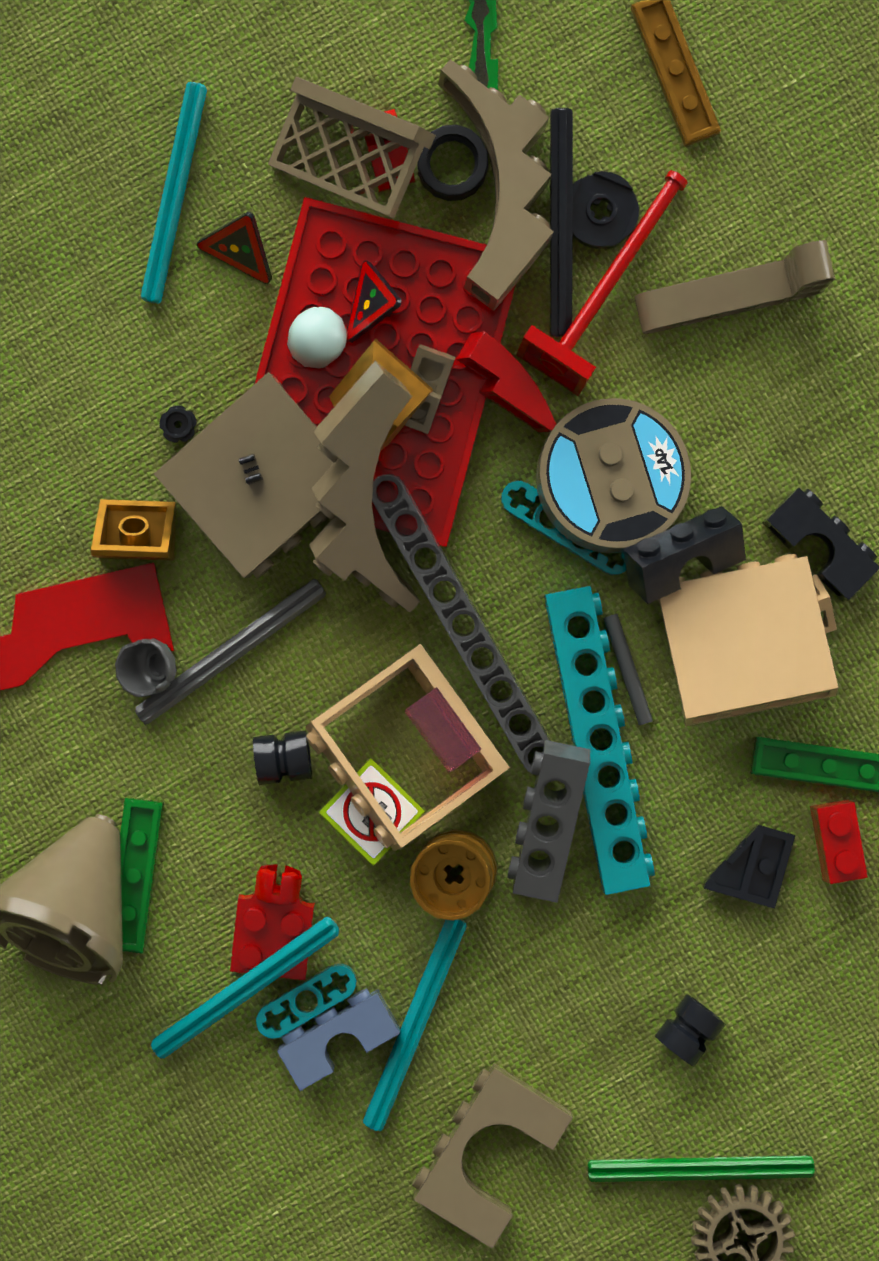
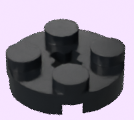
[573,171,639,249]

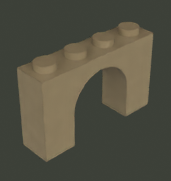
[412,1063,573,1249]

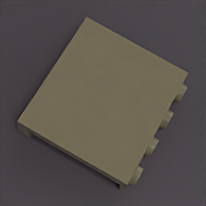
[154,372,334,579]

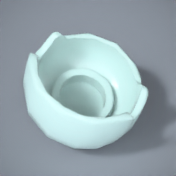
[287,306,348,368]

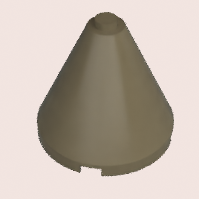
[0,814,123,985]

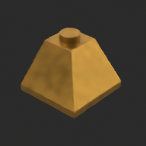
[329,339,433,451]

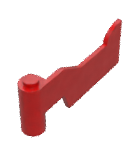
[0,562,175,691]

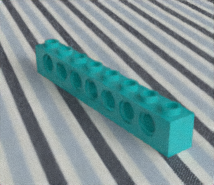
[544,586,655,895]

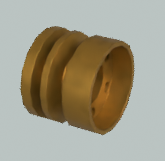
[410,829,497,920]

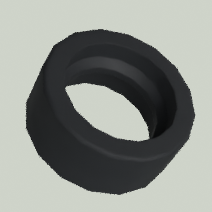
[417,125,488,201]

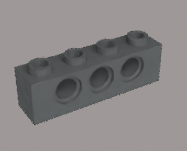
[507,740,590,903]

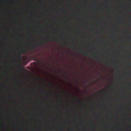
[404,687,482,773]

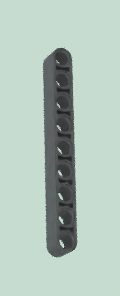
[372,474,551,773]

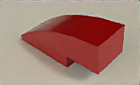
[456,331,556,432]

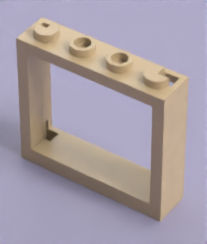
[305,644,510,851]

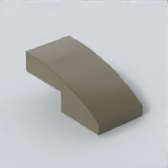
[405,344,456,434]

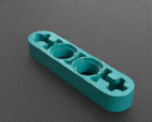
[501,481,626,575]

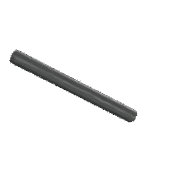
[135,579,326,725]

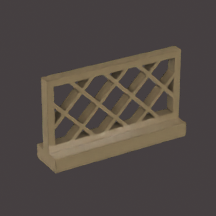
[268,76,436,218]

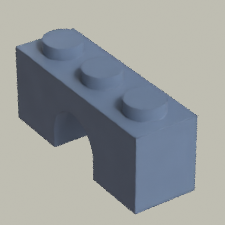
[277,988,400,1091]

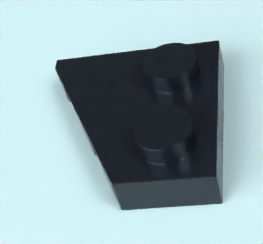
[703,824,795,909]

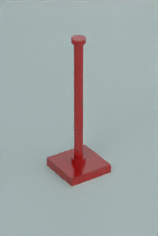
[516,171,688,397]

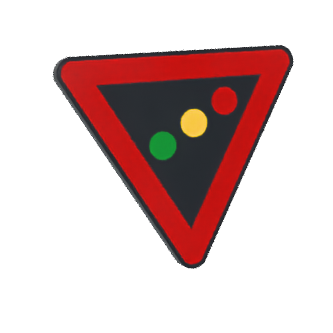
[197,212,272,284]
[346,260,402,343]

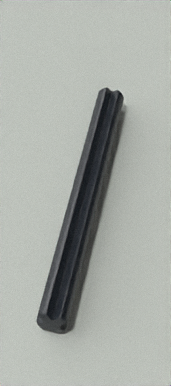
[550,108,573,337]

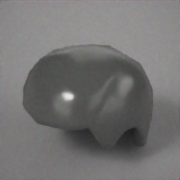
[115,638,177,697]

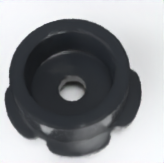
[159,406,197,443]

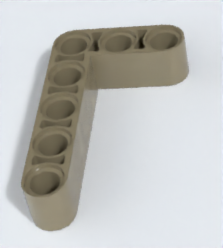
[634,240,835,334]

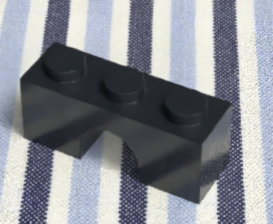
[762,488,879,602]
[623,506,746,604]

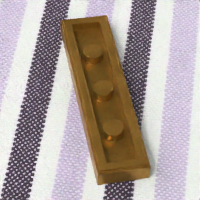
[630,0,721,147]

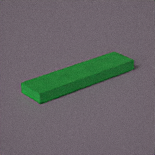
[750,736,879,792]
[120,797,164,954]

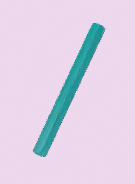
[141,82,207,304]
[151,917,339,1059]
[363,919,467,1131]

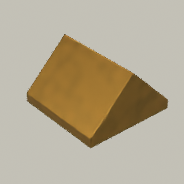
[91,499,176,561]

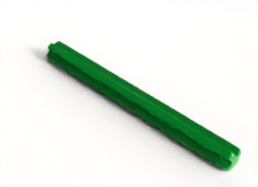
[587,1155,815,1182]

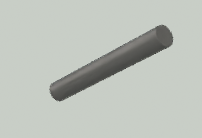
[603,614,653,726]

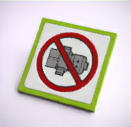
[318,758,425,866]

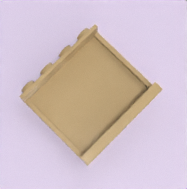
[658,554,838,726]

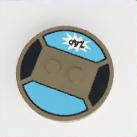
[536,398,691,553]

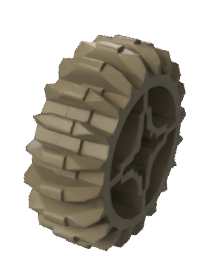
[691,1184,795,1261]

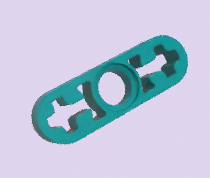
[256,963,357,1039]

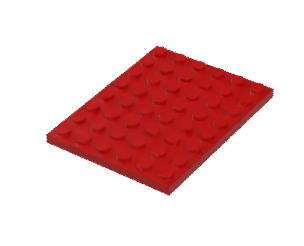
[255,197,516,548]

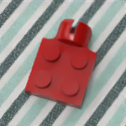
[230,864,315,981]

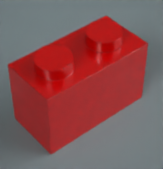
[810,800,868,884]

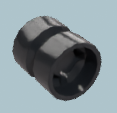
[253,730,312,785]
[655,994,726,1067]

